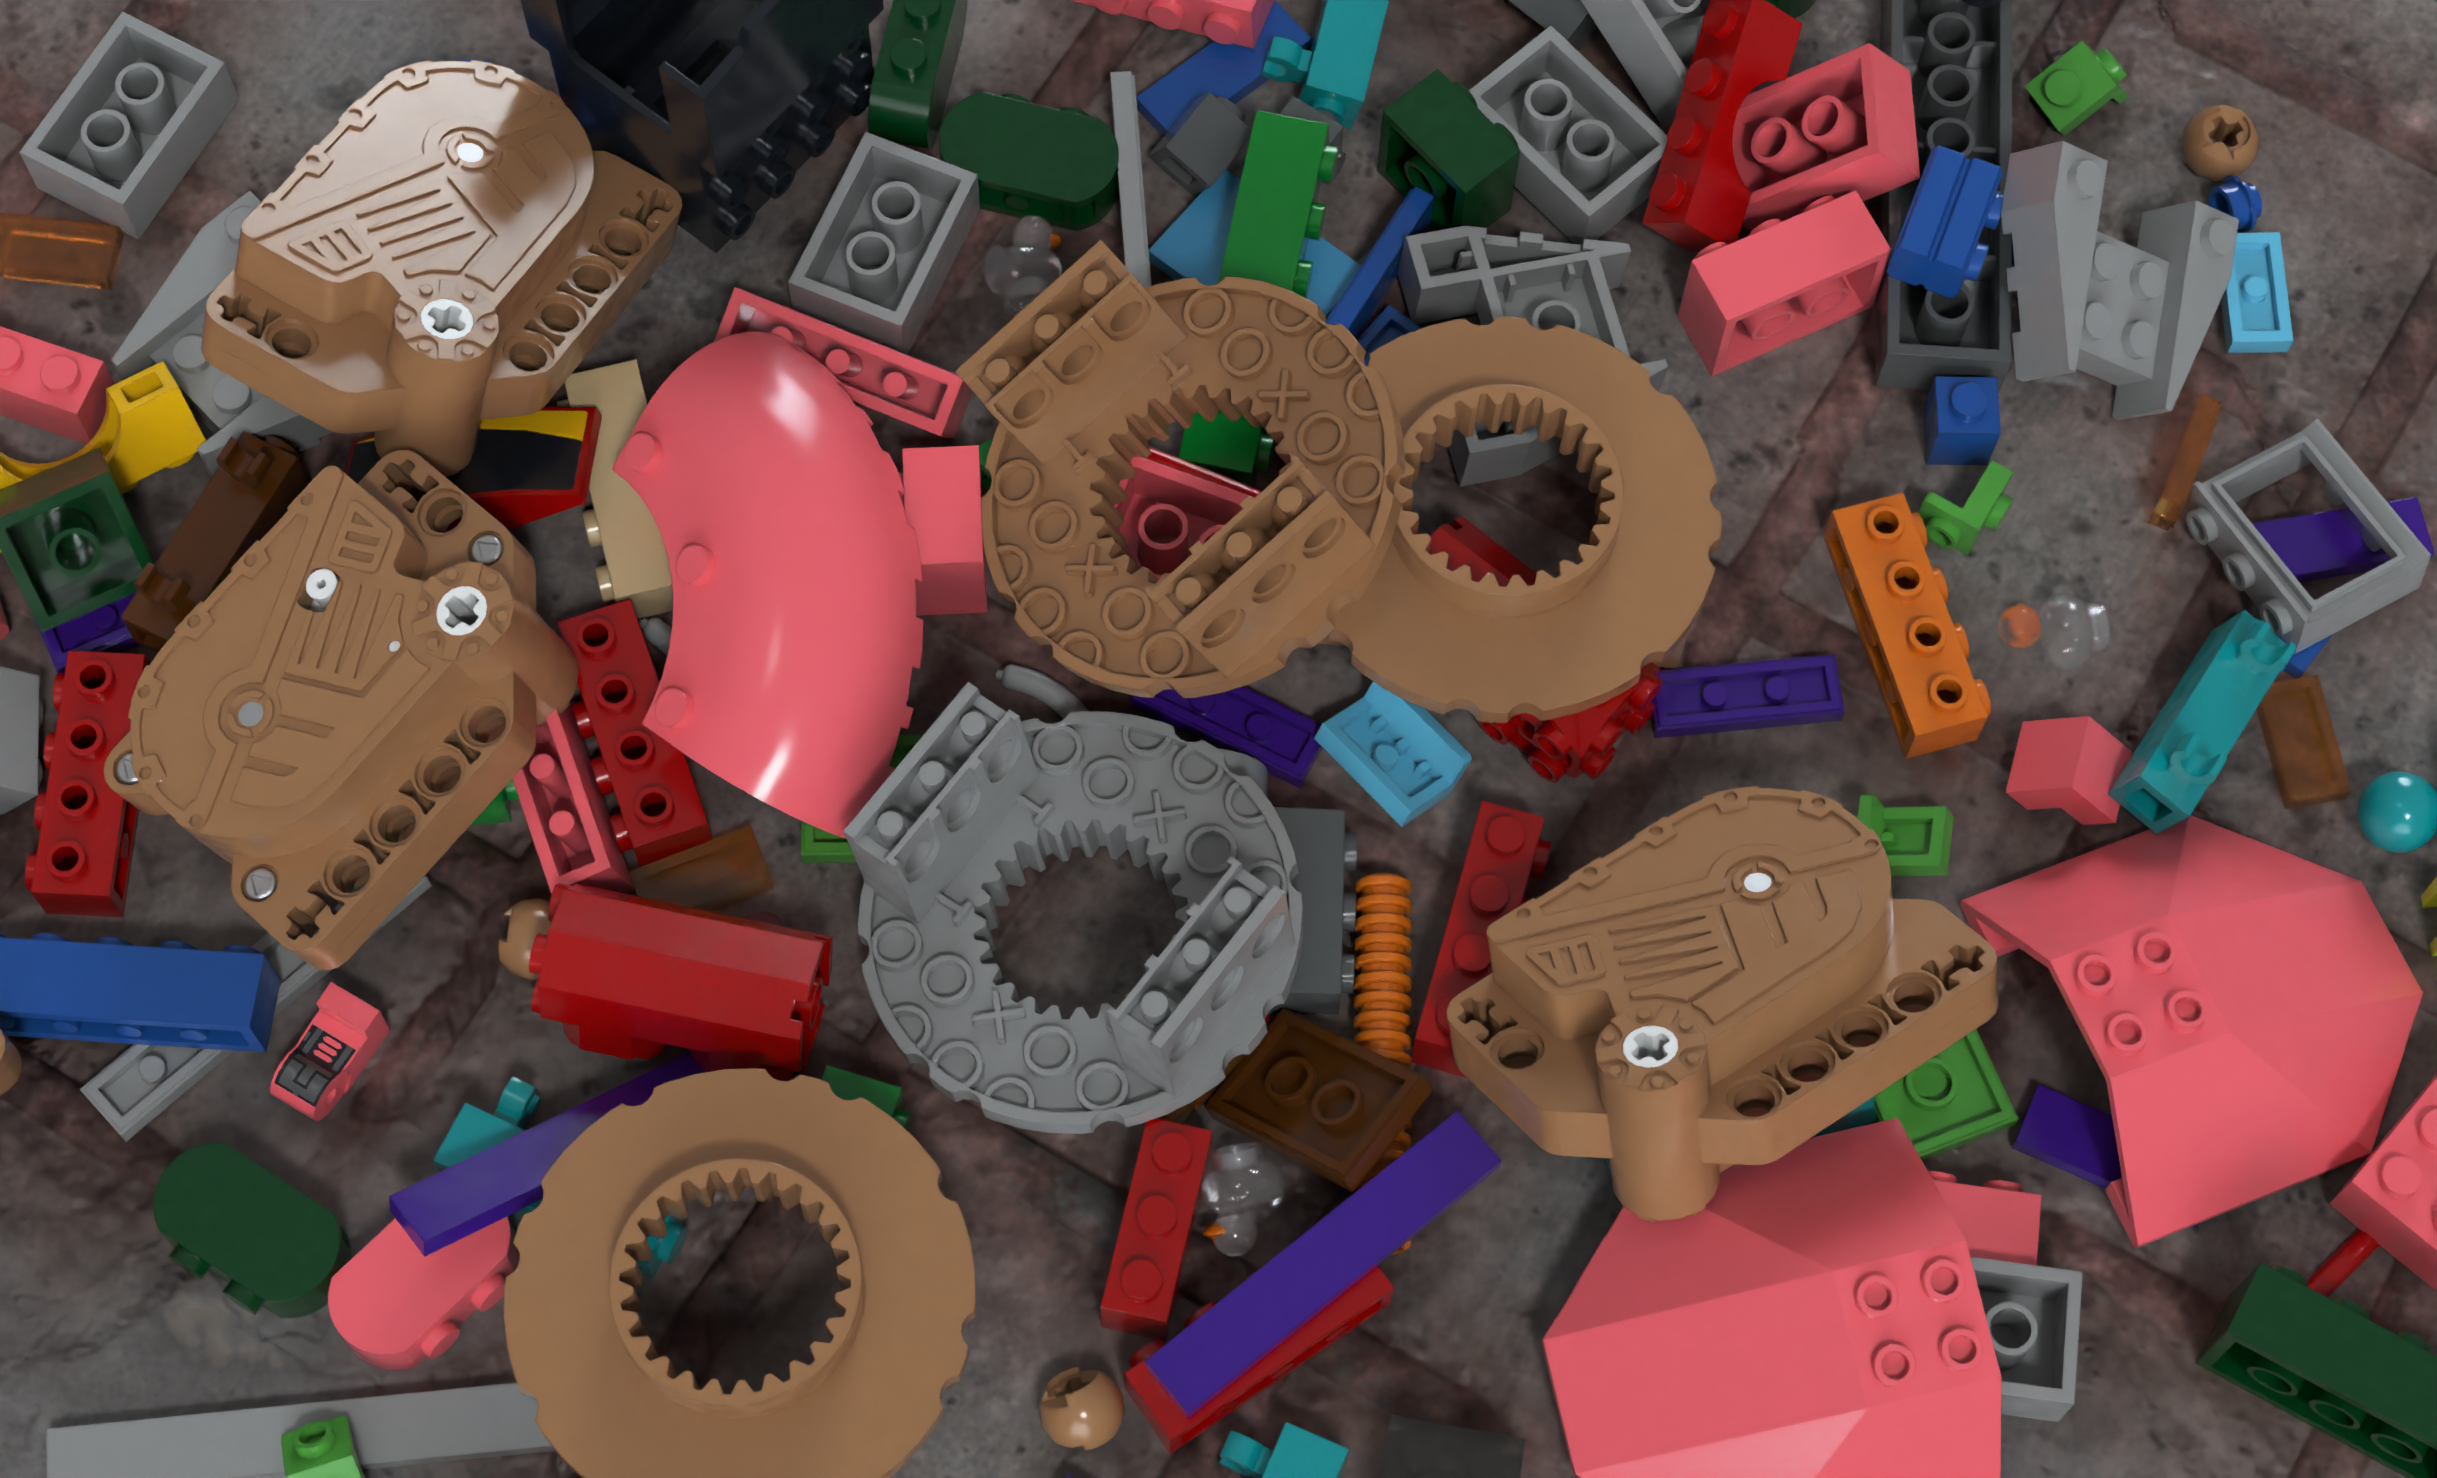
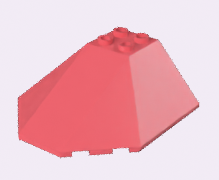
[1960,815,2423,1248]
[1541,1118,2001,1478]

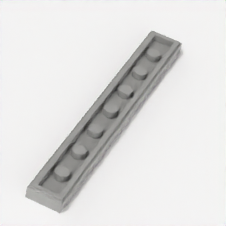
[46,1382,556,1478]

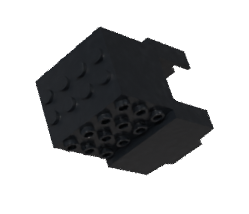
[521,0,884,253]

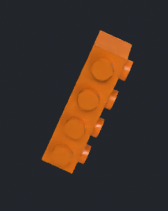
[1823,492,1991,759]

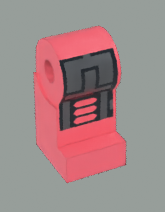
[270,982,390,1122]

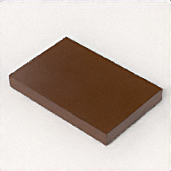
[1204,1008,1433,1192]

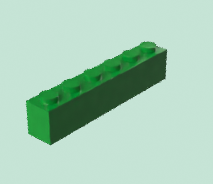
[1178,110,1339,487]

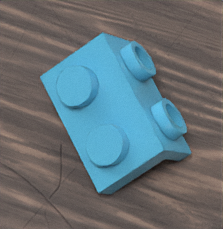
[1314,682,1472,827]

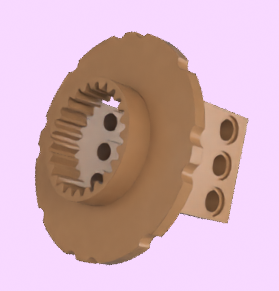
[955,239,1405,698]
[1299,317,1722,723]
[504,1068,977,1478]

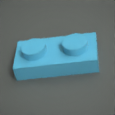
[2221,232,2294,353]

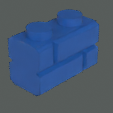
[1886,145,2004,298]

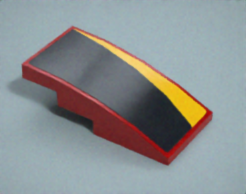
[344,407,602,530]

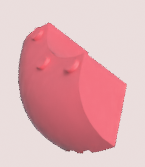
[612,332,923,839]

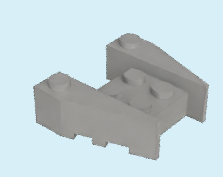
[2001,141,2239,420]
[111,190,334,479]
[1397,226,1668,487]

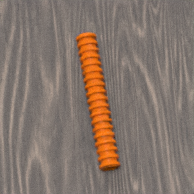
[1353,873,1412,1255]

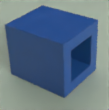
[1923,376,2001,465]

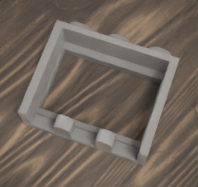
[2185,419,2431,654]

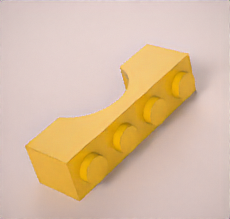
[0,361,206,553]

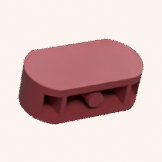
[328,1216,519,1370]

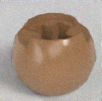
[2182,104,2259,182]
[498,898,551,981]
[1038,1367,1125,1451]

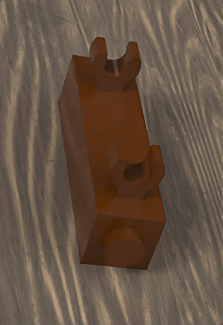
[121,431,309,653]

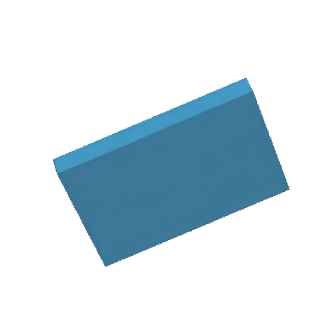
[1149,169,1361,319]

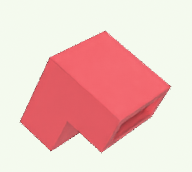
[2005,716,2132,825]

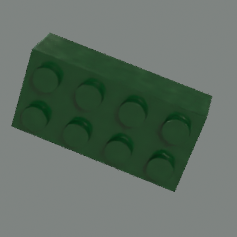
[2195,1262,2437,1478]

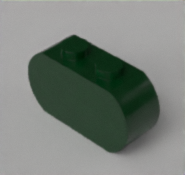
[868,0,967,149]
[939,92,1119,231]
[153,1142,351,1318]

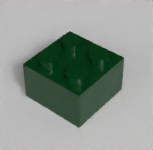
[1377,68,1520,231]
[0,448,155,633]

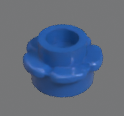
[2208,175,2262,233]

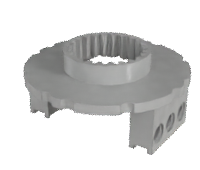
[843,682,1305,1134]

